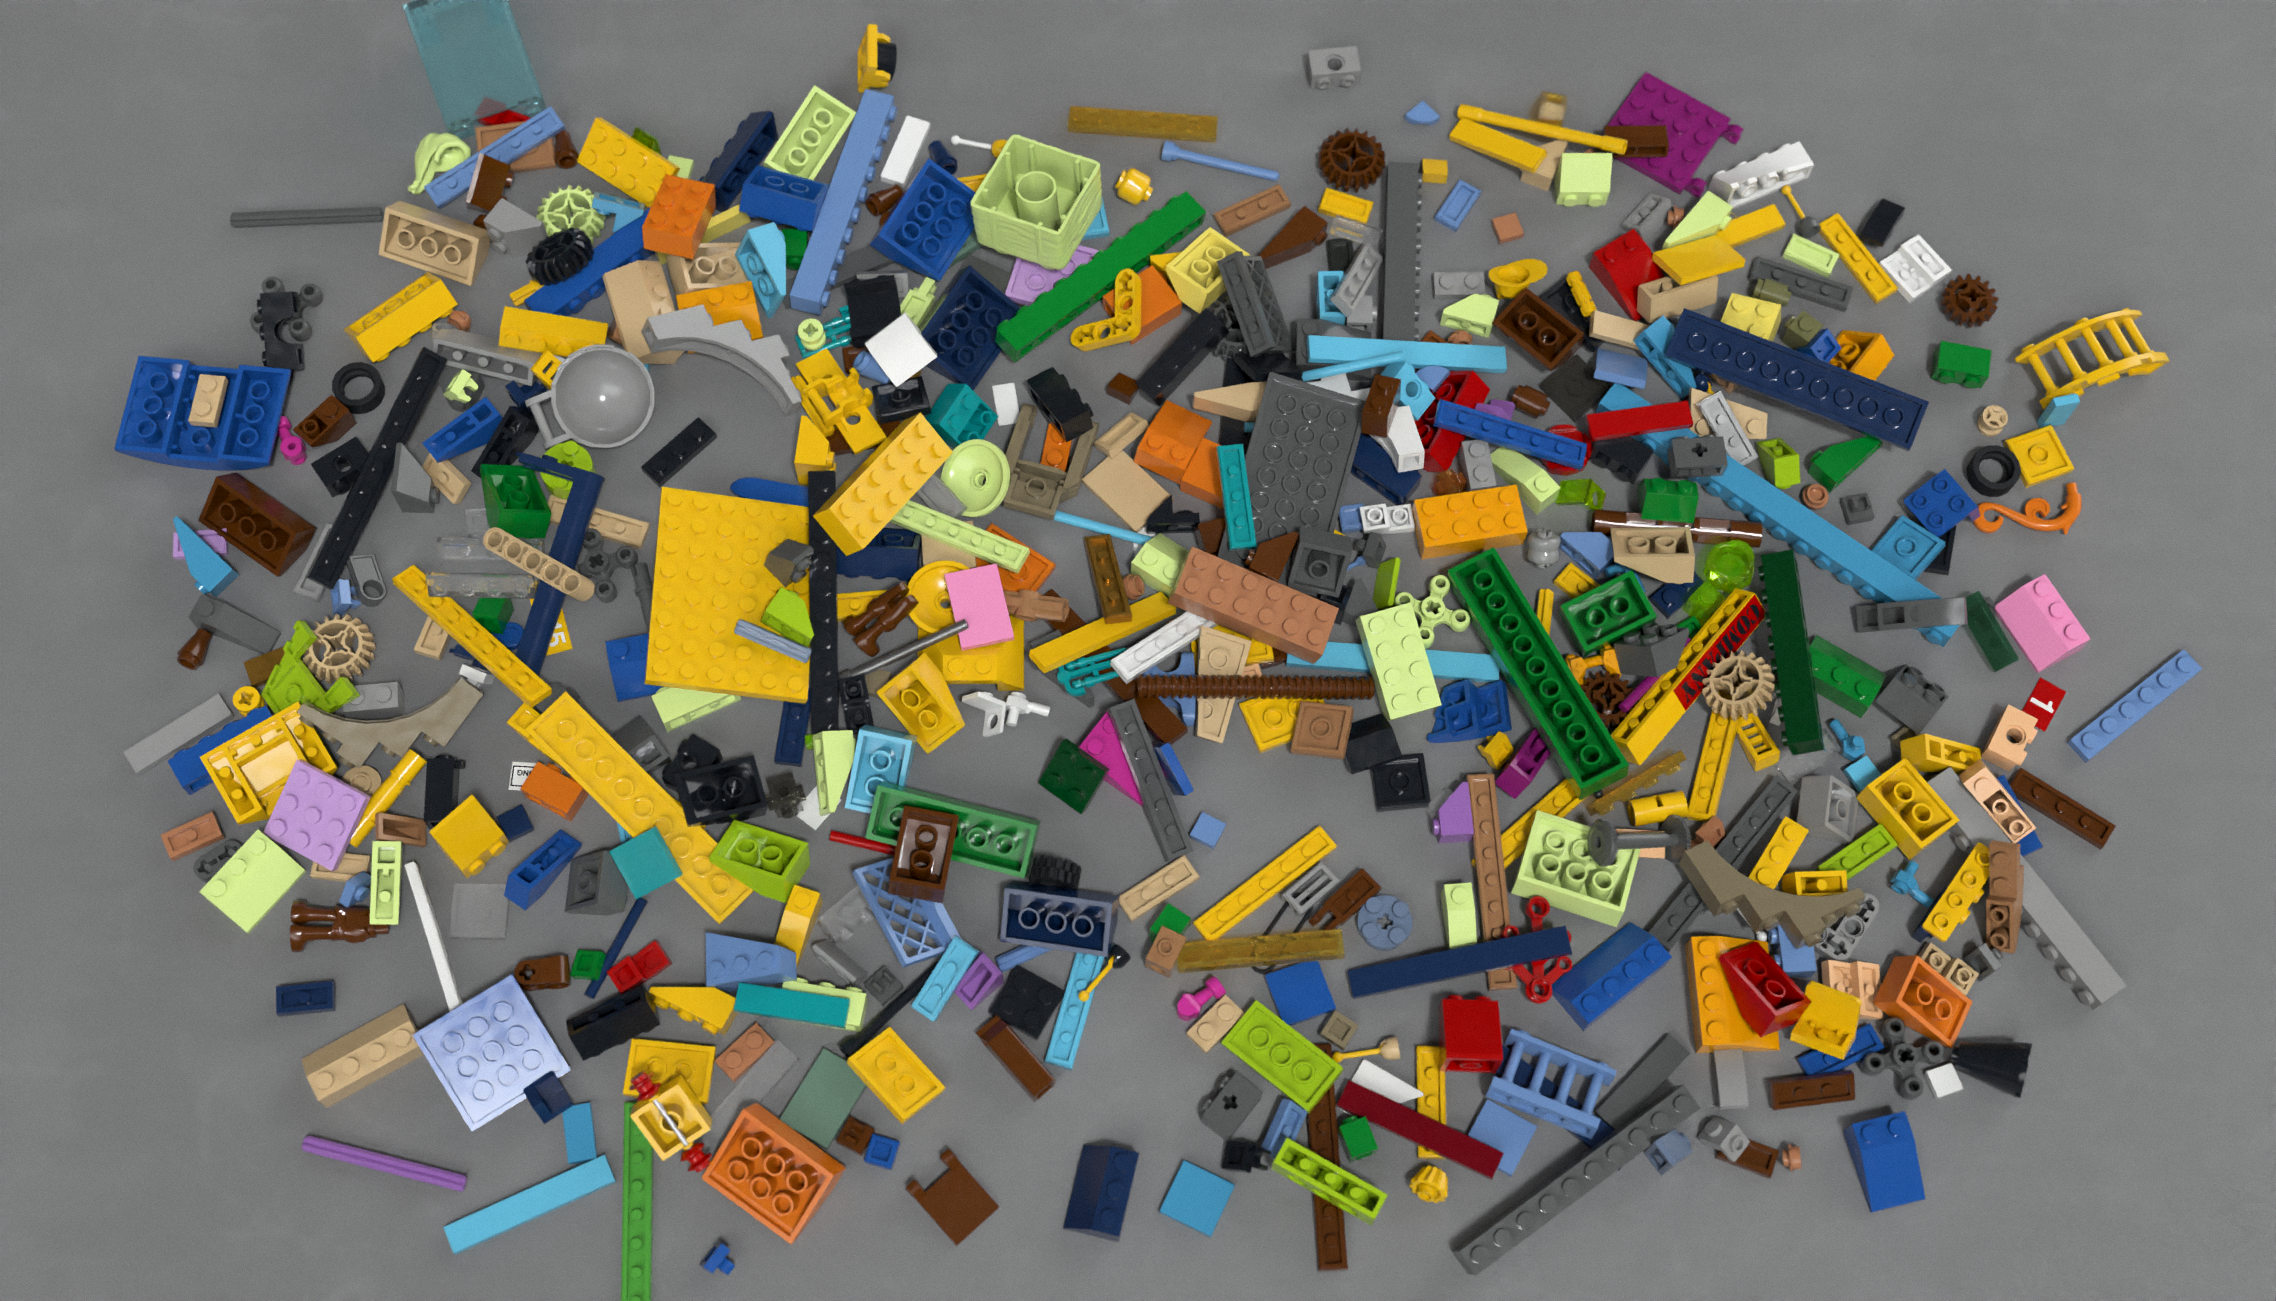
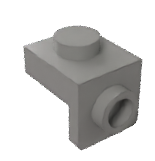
[1697,1116,1750,1162]

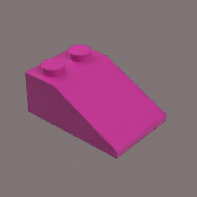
[1079,711,1153,806]

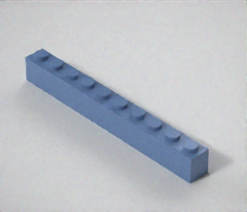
[790,89,898,315]

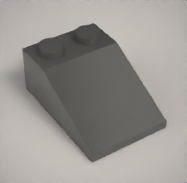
[1295,318,1371,381]

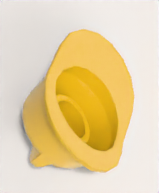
[1488,259,1548,299]

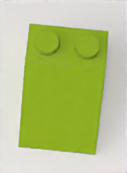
[709,820,810,903]

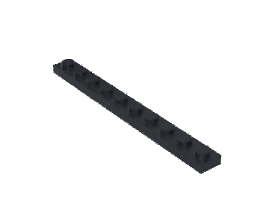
[306,347,447,590]
[808,470,839,735]

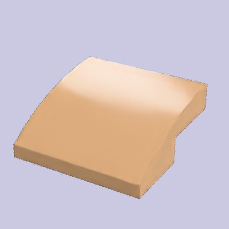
[1821,960,1883,1020]

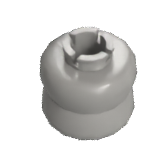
[1527,528,1561,568]

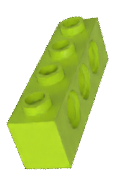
[1271,1138,1388,1226]

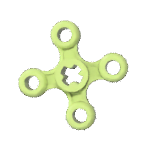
[1393,575,1471,649]

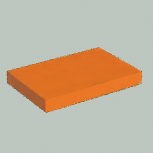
[976,523,1056,592]

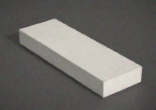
[880,115,931,188]

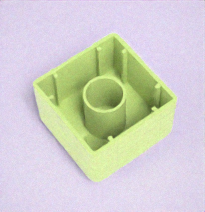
[971,135,1102,270]

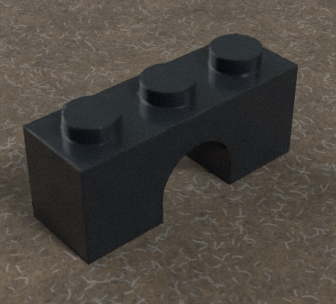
[257,291,305,370]

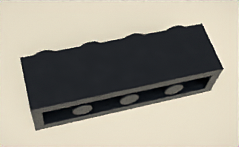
[1136,308,1229,407]

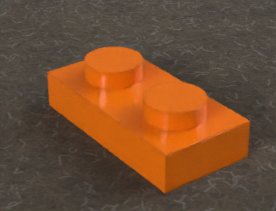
[1041,423,1073,472]

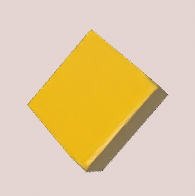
[1422,159,1448,184]

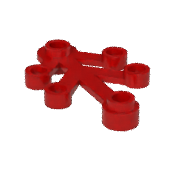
[1500,896,1572,1004]

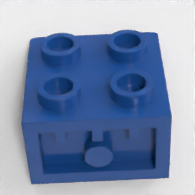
[1904,469,1980,538]

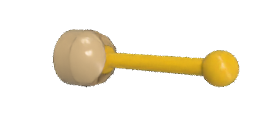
[1332,1037,1400,1063]

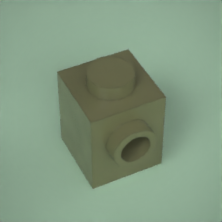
[1782,310,1823,350]

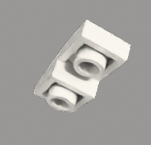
[1359,503,1415,534]

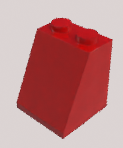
[1439,995,1503,1073]

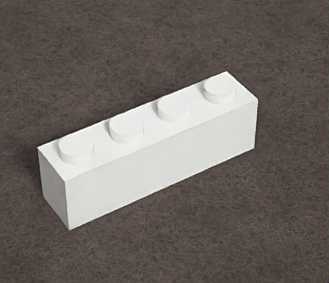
[1708,141,1814,209]

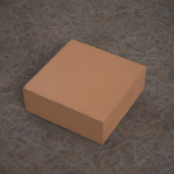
[1491,213,1524,244]

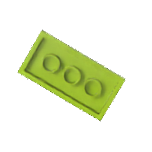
[1221,1000,1344,1113]

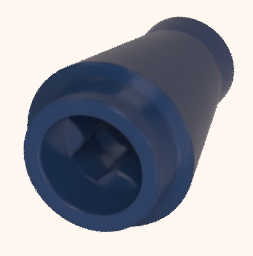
[928,140,957,175]

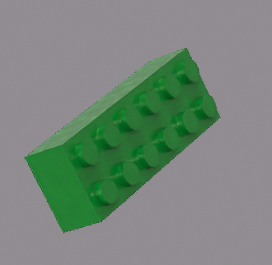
[865,781,1041,878]

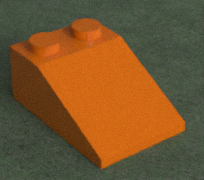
[1134,400,1213,484]
[1873,955,1973,1048]

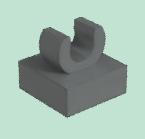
[1840,493,1875,525]
[1354,532,1386,569]
[1963,943,2003,982]
[864,966,904,1006]

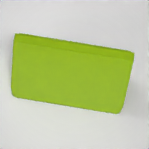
[1373,557,1401,611]

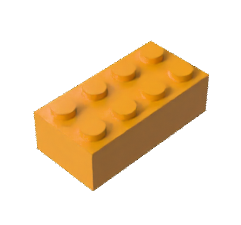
[1412,484,1528,560]

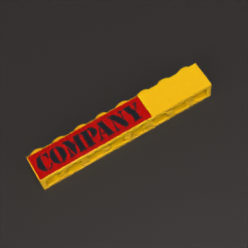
[1611,588,1766,766]

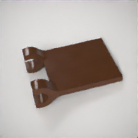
[906,1149,999,1246]

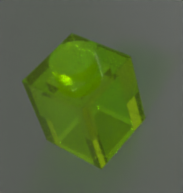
[1683,581,1726,627]

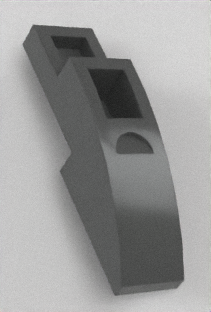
[1856,597,1968,633]

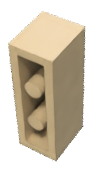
[1637,275,1718,324]

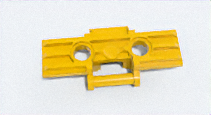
[795,348,887,455]

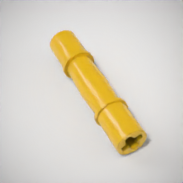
[350,749,427,848]

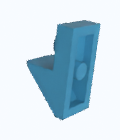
[592,191,644,232]

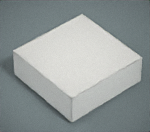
[1924,1063,1963,1100]

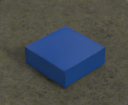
[864,1134,900,1170]

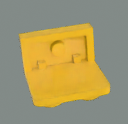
[1790,981,1862,1060]

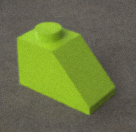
[1756,438,1800,489]
[761,587,814,647]

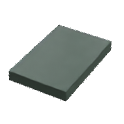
[780,1048,867,1150]

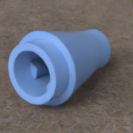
[853,351,890,384]

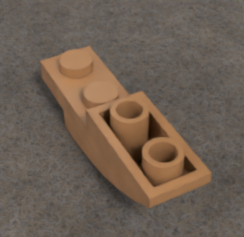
[1986,840,2024,954]

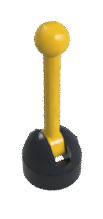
[1078,944,1131,1002]

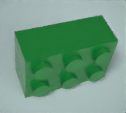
[1559,570,1657,658]

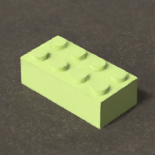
[1355,602,1442,721]

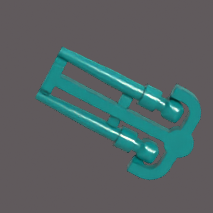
[794,305,852,359]
[1057,647,1126,697]

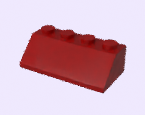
[1414,371,1490,472]

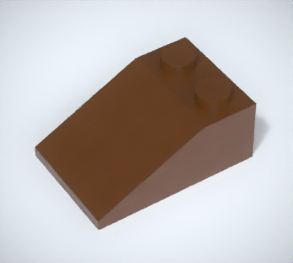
[888,806,959,904]

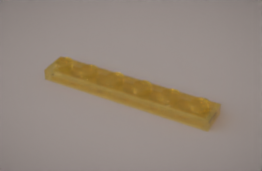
[1068,106,1218,143]
[1178,929,1345,973]

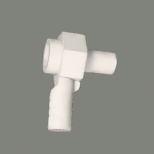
[1006,692,1050,727]

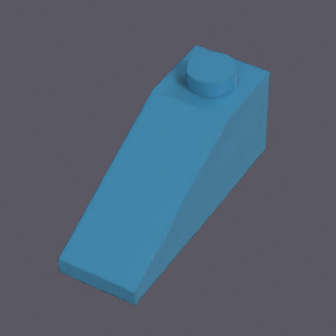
[1633,315,1697,399]
[173,516,239,597]

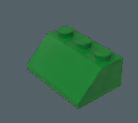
[1810,635,1886,718]

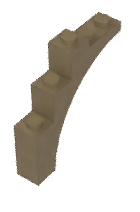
[297,676,483,768]
[1679,841,1866,949]

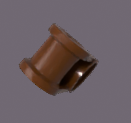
[514,955,571,991]

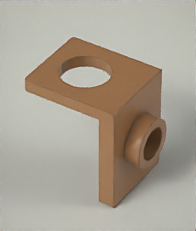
[1145,926,1186,978]

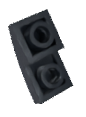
[1859,198,1905,247]
[838,674,874,735]

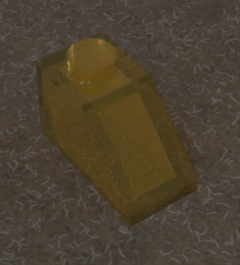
[1537,91,1567,127]

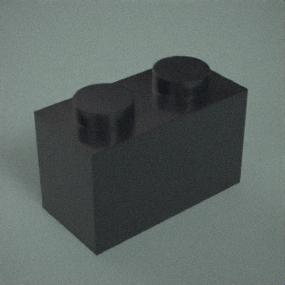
[1590,436,1654,485]

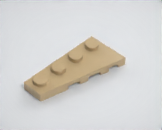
[1195,625,1252,744]

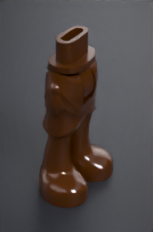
[290,900,390,952]

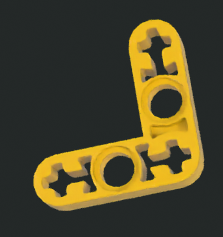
[1070,269,1141,352]

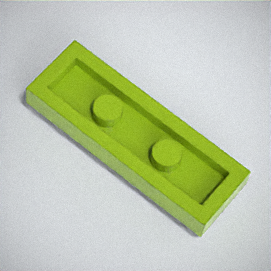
[1816,824,1898,881]

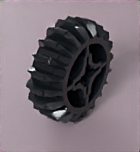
[525,228,594,286]

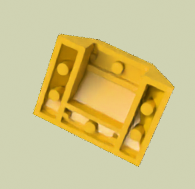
[918,615,1024,691]
[200,702,338,825]

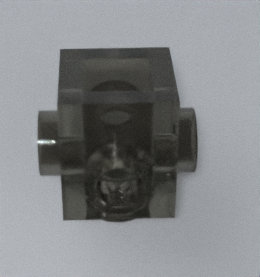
[765,772,806,818]

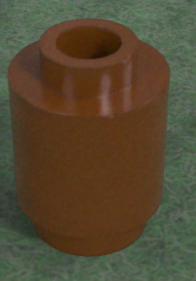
[1511,385,1551,418]

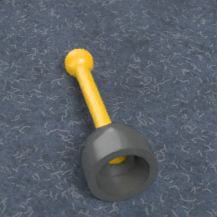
[1781,185,1821,238]

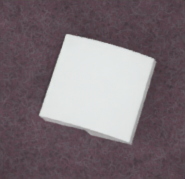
[1879,234,1952,303]
[865,312,937,387]

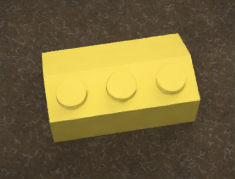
[1165,227,1250,314]

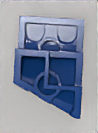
[1427,679,1512,743]

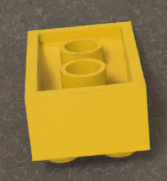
[876,652,965,754]
[429,795,509,879]

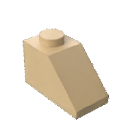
[1519,139,1569,191]

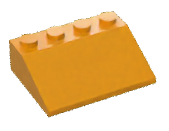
[1685,936,1780,1053]

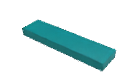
[1216,444,1257,551]
[734,982,850,1029]

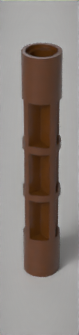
[1591,509,1763,548]

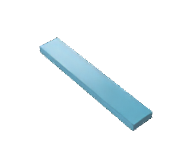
[1045,953,1105,1070]
[443,1155,616,1255]

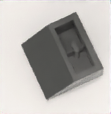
[1614,623,1689,677]
[1875,664,1949,734]
[611,716,671,775]

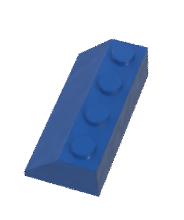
[605,634,664,702]
[1552,922,1672,1031]

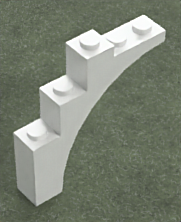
[1308,373,1425,473]

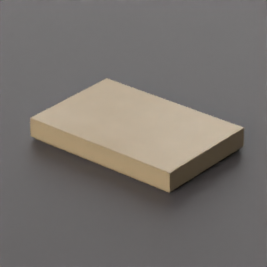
[1082,450,1173,533]

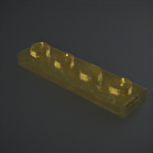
[1585,750,1686,816]

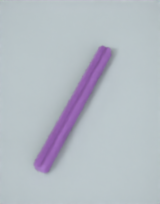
[302,1135,467,1191]

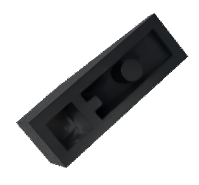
[471,406,539,478]

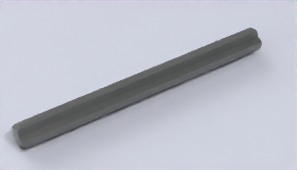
[230,207,383,228]

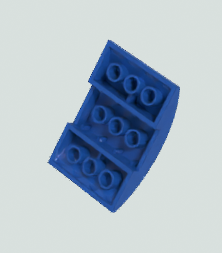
[114,356,292,471]

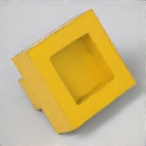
[1478,731,1514,770]

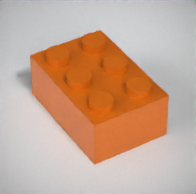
[642,174,716,259]

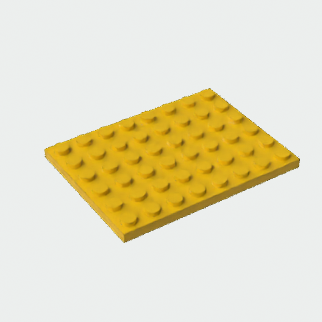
[644,487,810,704]

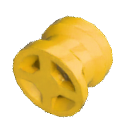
[233,686,265,717]

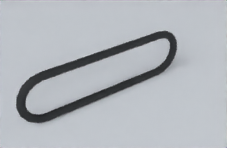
[1249,893,1314,974]

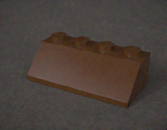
[198,472,316,577]

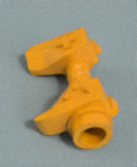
[1564,644,1621,686]

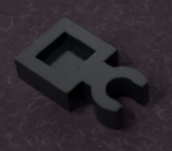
[1222,1141,1271,1173]

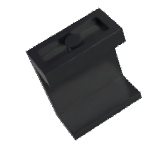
[844,275,901,349]

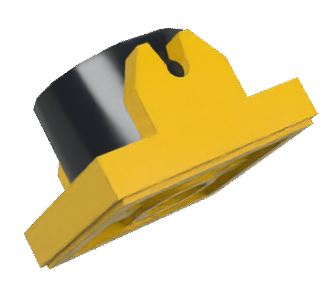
[857,24,897,93]

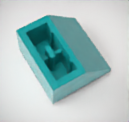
[925,383,999,449]

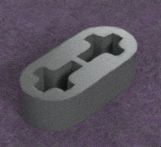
[193,840,242,883]

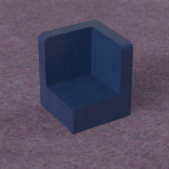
[505,380,547,411]
[523,1072,573,1124]

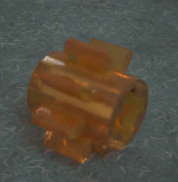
[1433,469,1467,496]

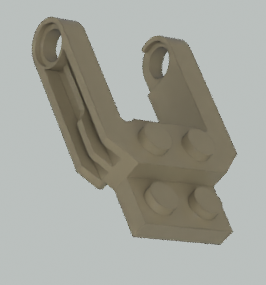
[1003,403,1099,520]

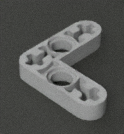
[1814,893,1880,962]

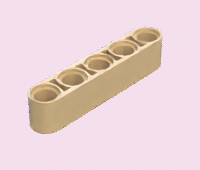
[483,527,595,602]

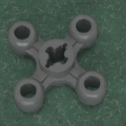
[250,277,323,341]

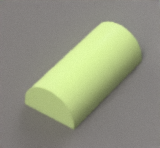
[763,85,856,180]

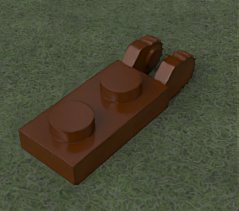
[1309,868,1382,938]

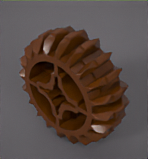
[1318,128,1385,193]

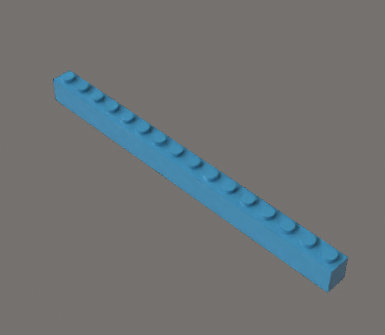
[1595,383,1959,647]

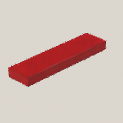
[1585,401,1694,442]

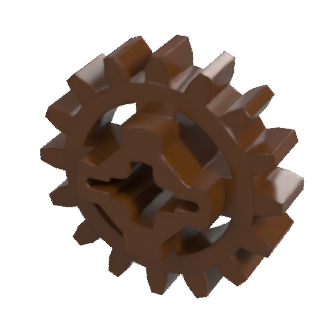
[1941,274,1998,328]
[1581,671,1635,728]

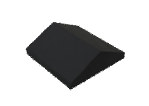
[1344,714,1402,775]

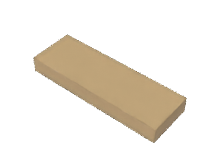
[1589,310,1650,350]
[1119,855,1200,923]

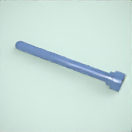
[1161,141,1280,181]

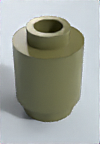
[1752,278,1792,306]

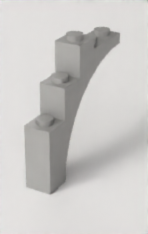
[641,305,802,416]

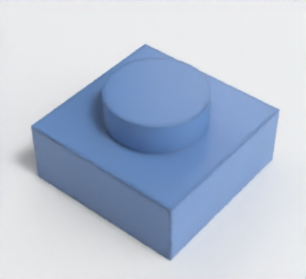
[339,871,371,908]

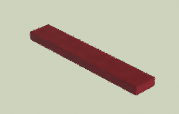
[1337,1080,1504,1180]

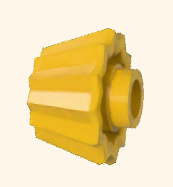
[1409,1165,1448,1203]

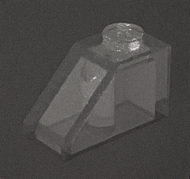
[1774,729,1842,786]

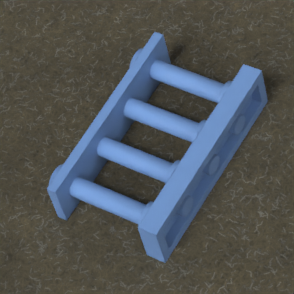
[1485,1028,1617,1139]

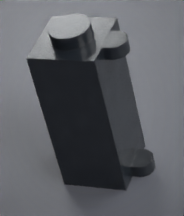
[423,755,466,829]

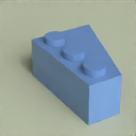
[706,932,797,993]

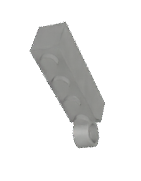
[430,322,543,386]

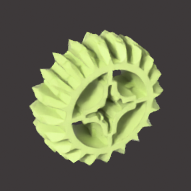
[536,184,606,244]

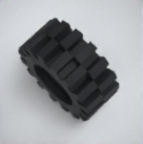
[1029,856,1082,890]

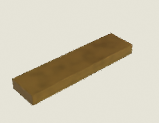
[1084,534,1132,624]

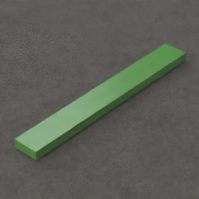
[621,1102,653,1301]

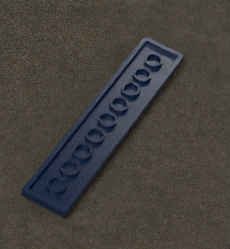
[1664,308,1929,451]

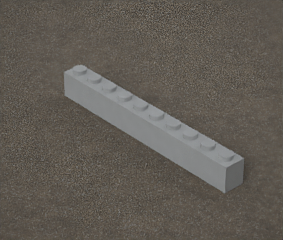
[1927,767,2127,1010]

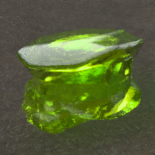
[1703,540,1755,593]

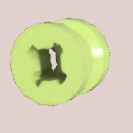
[798,319,826,351]

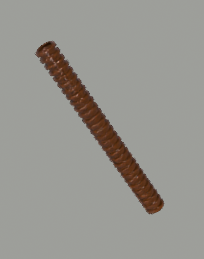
[1134,674,1375,700]

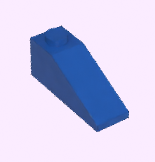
[422,397,502,463]
[504,829,582,911]

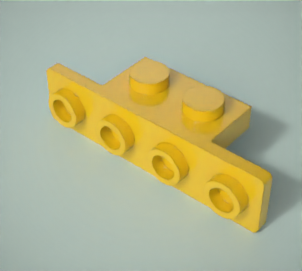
[1922,842,1989,942]

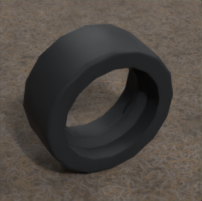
[332,362,385,414]
[1967,445,2021,497]

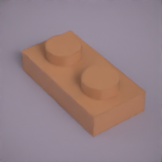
[161,812,225,862]
[714,1023,776,1083]

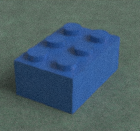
[739,165,830,231]

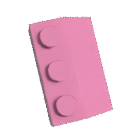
[1995,574,2090,673]

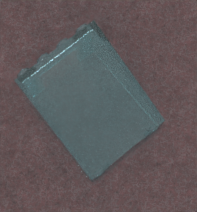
[402,0,546,139]

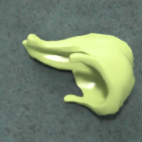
[408,133,471,195]

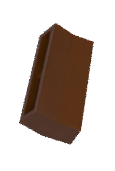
[1602,125,1669,158]

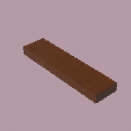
[2010,768,2116,850]

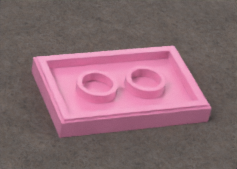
[944,563,1014,651]

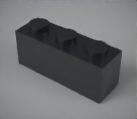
[1026,367,1094,442]
[566,985,661,1061]

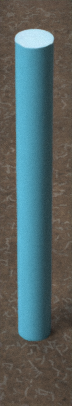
[1302,351,1405,382]
[1050,511,1152,545]

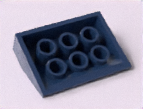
[918,265,1021,391]

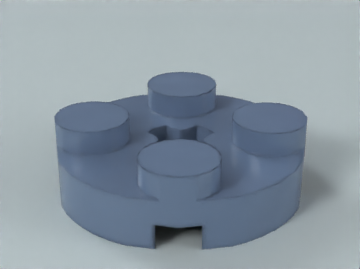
[1357,895,1413,951]

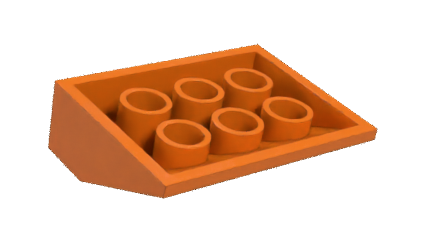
[701,1103,846,1244]

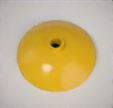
[905,560,970,636]

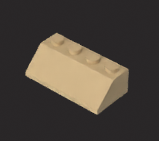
[378,201,491,286]
[602,260,684,364]
[301,1004,424,1108]

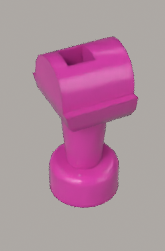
[276,416,307,465]
[1177,976,1226,1021]

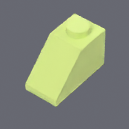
[1440,294,1499,338]

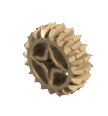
[303,614,376,685]
[1702,650,1775,722]

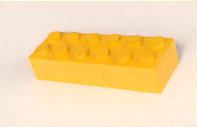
[813,412,953,556]

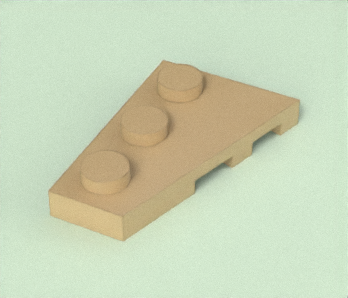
[1688,387,1767,439]

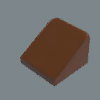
[1107,372,1140,405]

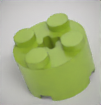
[540,441,597,499]

